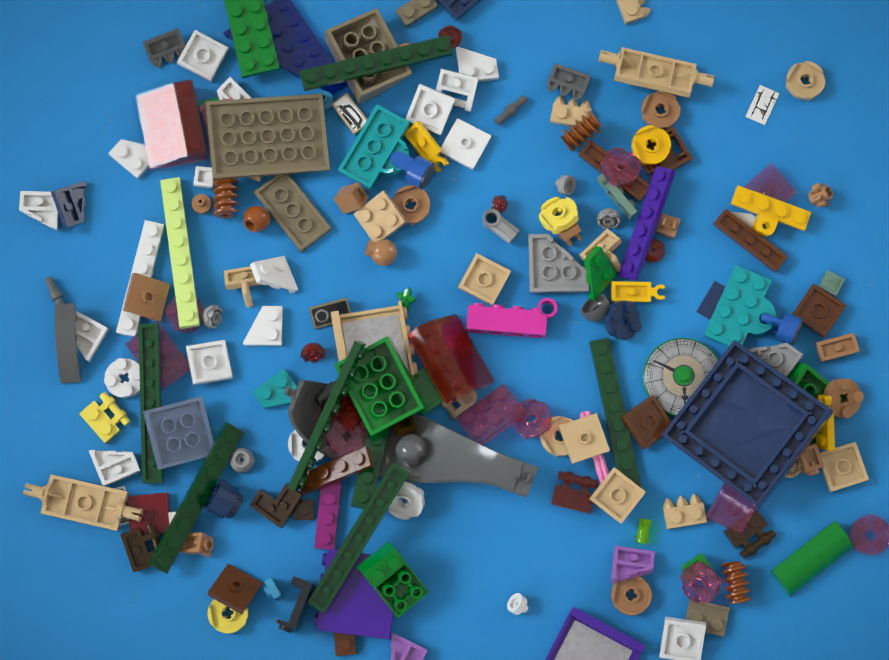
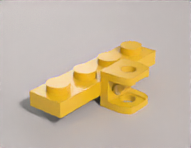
[730,185,811,237]

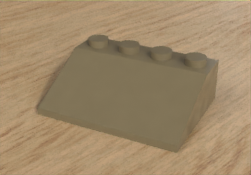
[324,8,412,104]

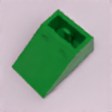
[357,541,429,618]

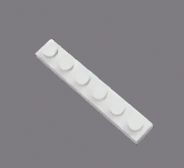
[116,220,165,338]

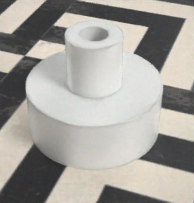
[507,593,528,615]

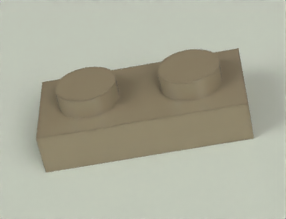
[396,0,438,28]

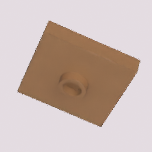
[122,273,170,322]

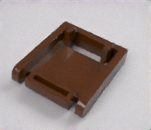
[641,126,693,180]

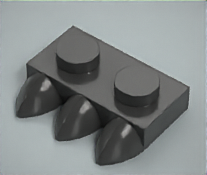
[142,28,186,68]
[548,63,591,101]

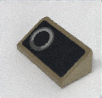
[309,298,351,329]

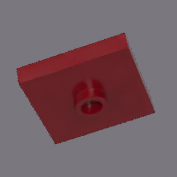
[128,492,170,534]

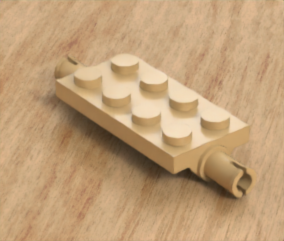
[598,47,715,98]
[23,474,143,531]

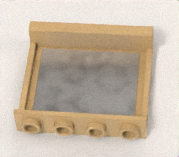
[331,301,418,381]

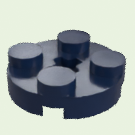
[604,300,642,340]

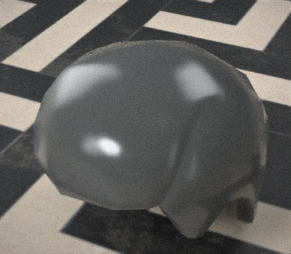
[580,294,610,323]
[396,434,426,467]

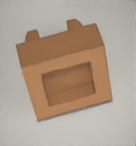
[655,213,681,239]
[557,223,581,246]

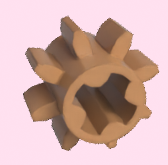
[808,183,833,208]

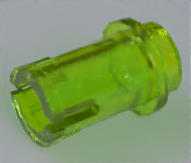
[634,518,652,545]

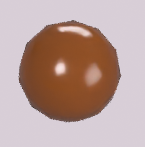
[243,206,270,233]

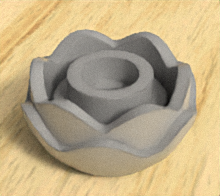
[597,208,621,229]
[202,305,223,329]
[230,448,255,472]

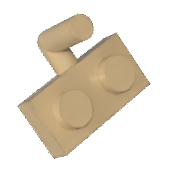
[579,229,622,272]
[224,266,261,308]

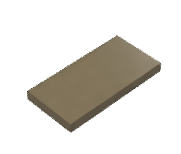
[254,174,332,253]

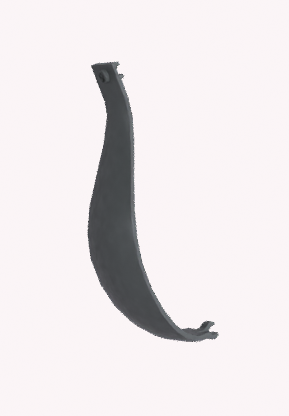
[284,380,538,498]

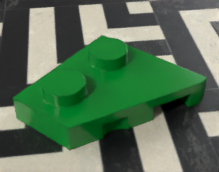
[584,246,617,301]

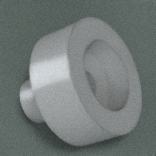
[555,175,576,195]

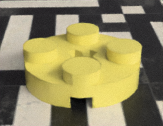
[539,197,579,234]
[208,599,249,634]

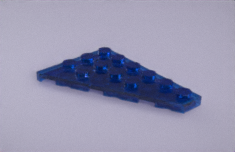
[223,0,349,96]

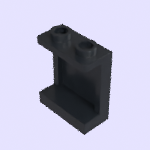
[275,576,315,634]

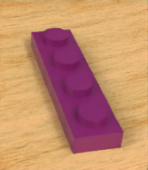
[314,480,342,550]

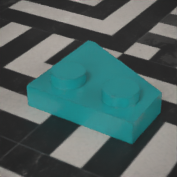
[252,369,297,409]

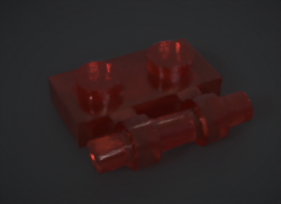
[551,471,598,514]

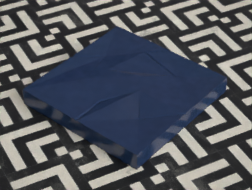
[661,340,834,509]

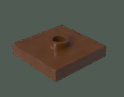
[792,283,846,338]
[621,394,672,450]
[207,564,263,615]

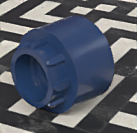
[204,479,243,519]

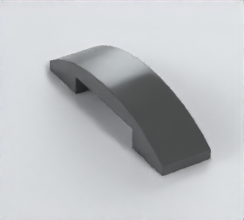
[55,303,81,383]

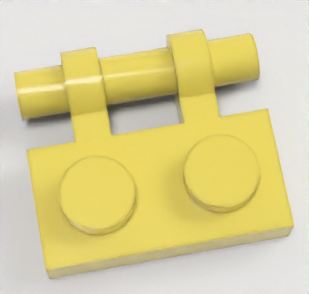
[79,392,131,444]

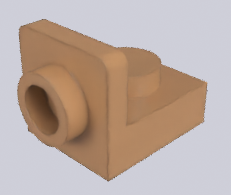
[799,444,824,477]
[180,533,214,557]

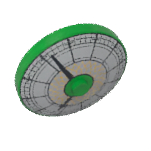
[643,338,718,416]

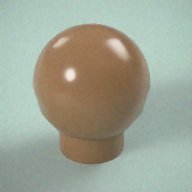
[365,239,397,266]

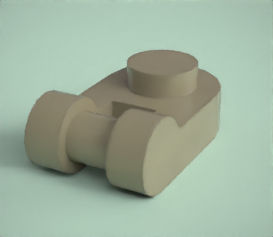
[440,387,477,420]

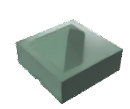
[818,270,845,297]

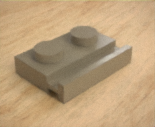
[685,598,730,637]

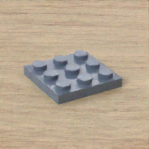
[143,396,214,470]

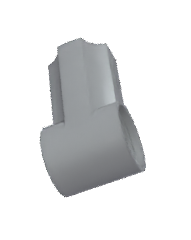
[482,209,520,244]

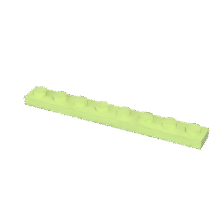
[160,177,200,329]

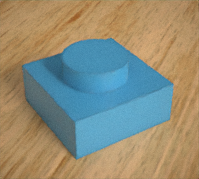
[264,578,282,600]

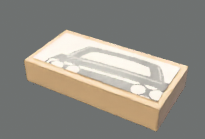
[332,93,367,136]

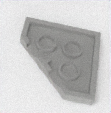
[528,234,589,293]
[749,343,804,377]

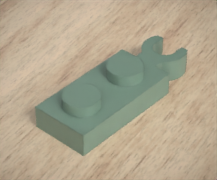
[597,172,637,221]

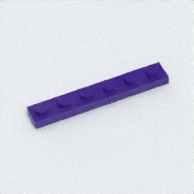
[618,166,676,282]

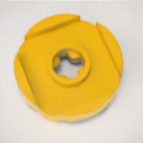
[631,125,671,165]

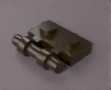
[723,508,776,559]
[120,523,160,572]

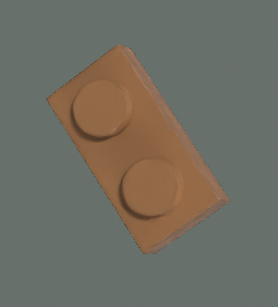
[815,333,860,363]

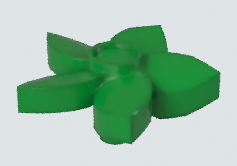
[397,287,416,311]

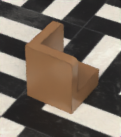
[334,182,369,214]

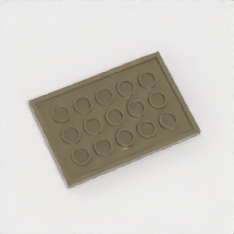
[206,94,330,180]

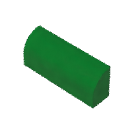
[770,521,853,597]

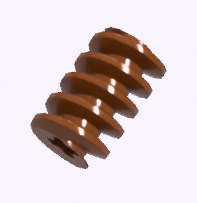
[561,111,604,152]
[213,178,239,219]
[721,561,752,605]

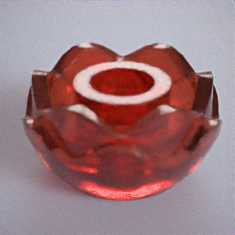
[438,25,462,49]
[645,239,666,263]
[301,342,326,363]

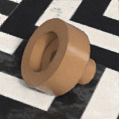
[192,194,212,215]

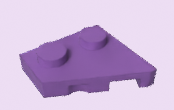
[610,546,655,583]
[391,633,428,660]

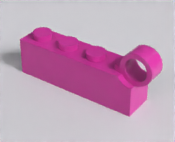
[466,298,557,339]

